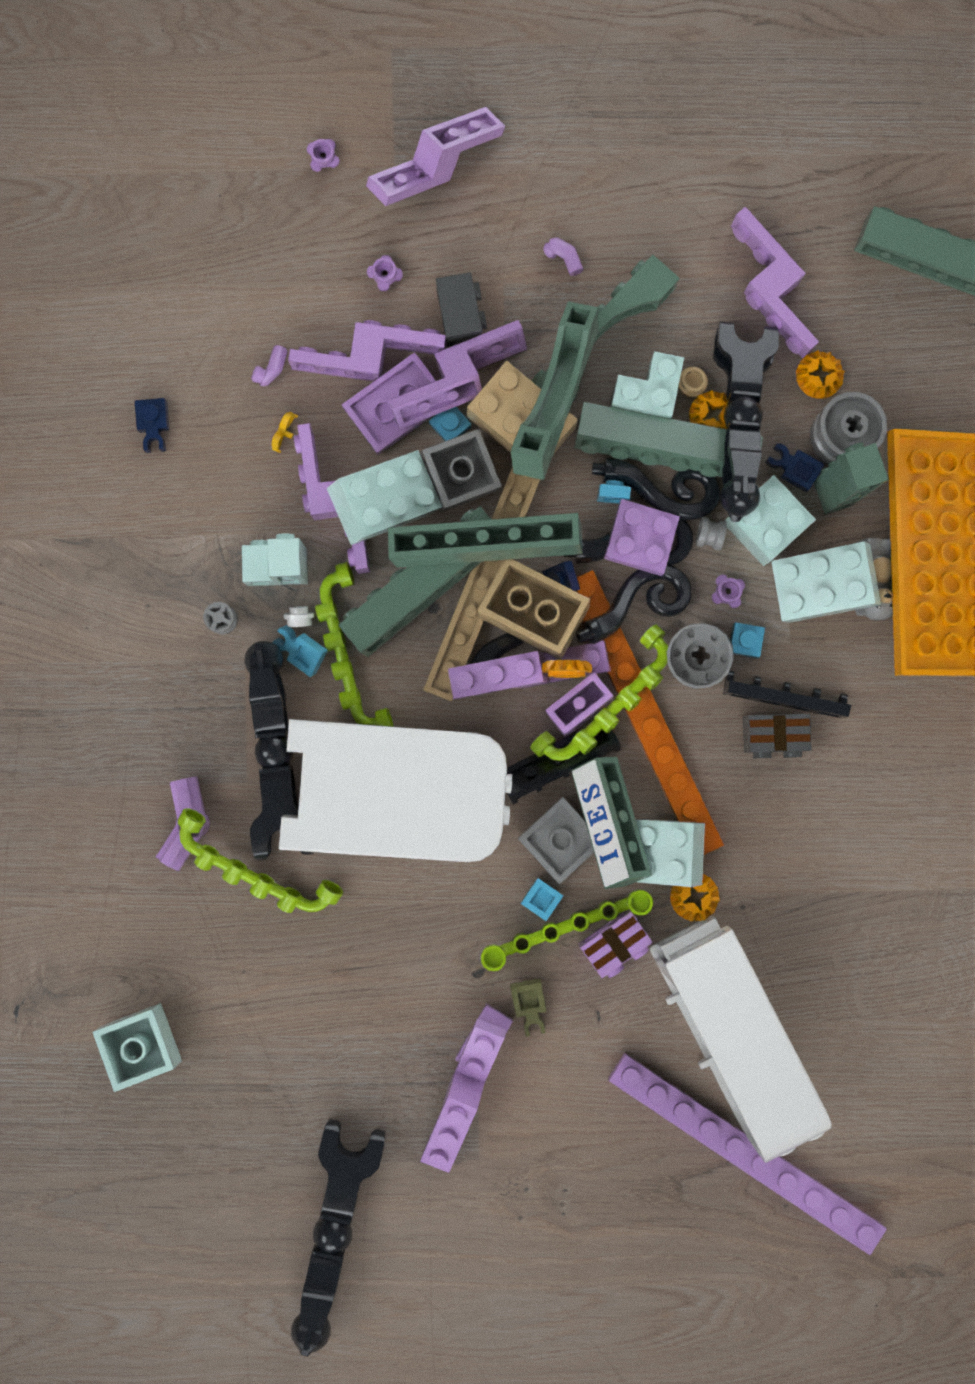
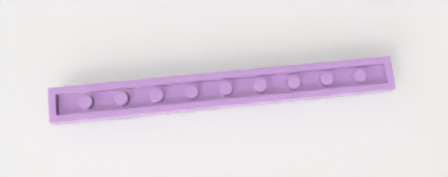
[608,1053,887,1255]

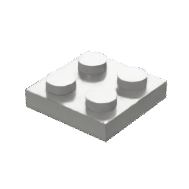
[518,797,594,884]

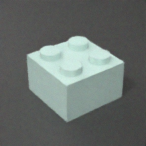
[725,475,816,566]
[636,819,705,887]
[92,1003,182,1092]

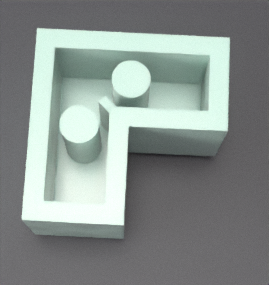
[610,351,684,419]
[242,533,308,586]

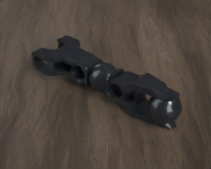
[713,321,779,522]
[244,641,314,860]
[291,1119,386,1357]

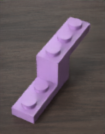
[366,107,505,206]
[731,207,819,358]
[288,320,447,381]
[389,320,527,429]
[294,423,370,574]
[448,641,611,699]
[420,1019,507,1173]

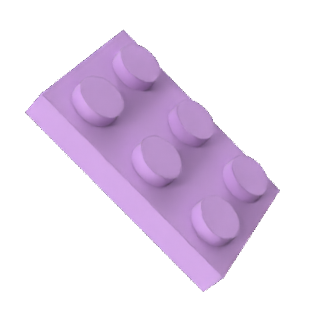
[342,352,436,455]

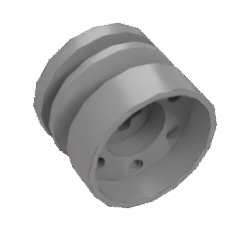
[667,623,734,689]

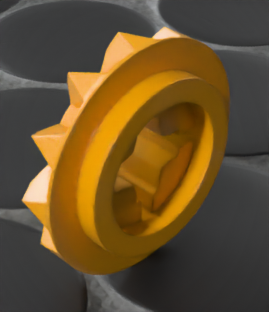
[796,350,845,399]
[689,390,727,430]
[542,660,592,678]
[670,874,720,922]

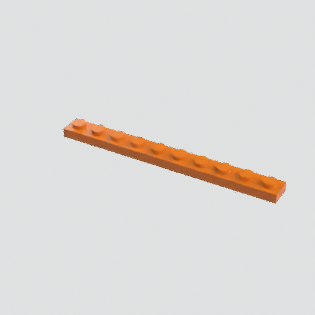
[576,570,724,855]

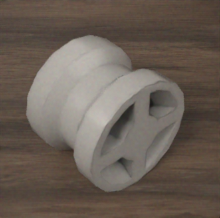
[695,517,727,551]
[203,602,238,635]

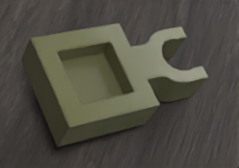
[510,978,547,1037]

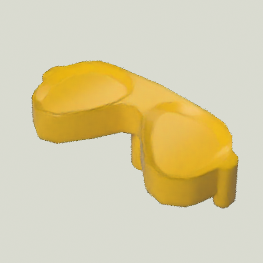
[271,412,298,453]

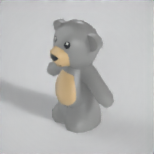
[855,538,893,621]

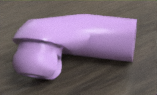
[543,237,584,276]
[251,345,288,386]

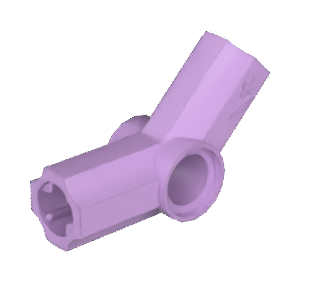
[156,777,210,871]

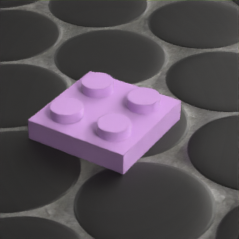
[604,499,680,576]

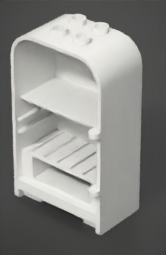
[279,719,512,862]
[649,915,832,1163]

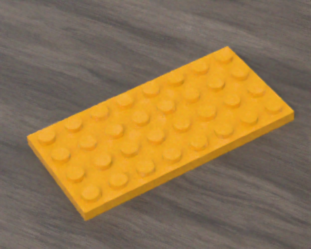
[887,429,975,676]

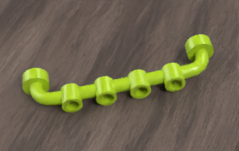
[315,562,394,727]
[530,624,668,761]
[177,808,343,913]
[481,889,653,971]

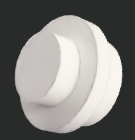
[284,606,314,627]

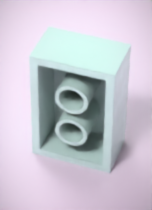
[326,450,442,545]
[771,541,881,623]

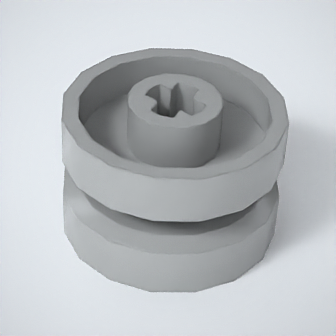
[810,392,887,464]

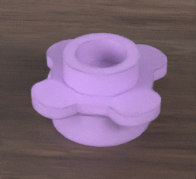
[307,139,339,172]
[367,255,403,291]
[712,575,745,608]

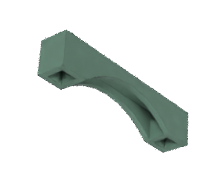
[532,254,680,401]
[511,301,598,480]

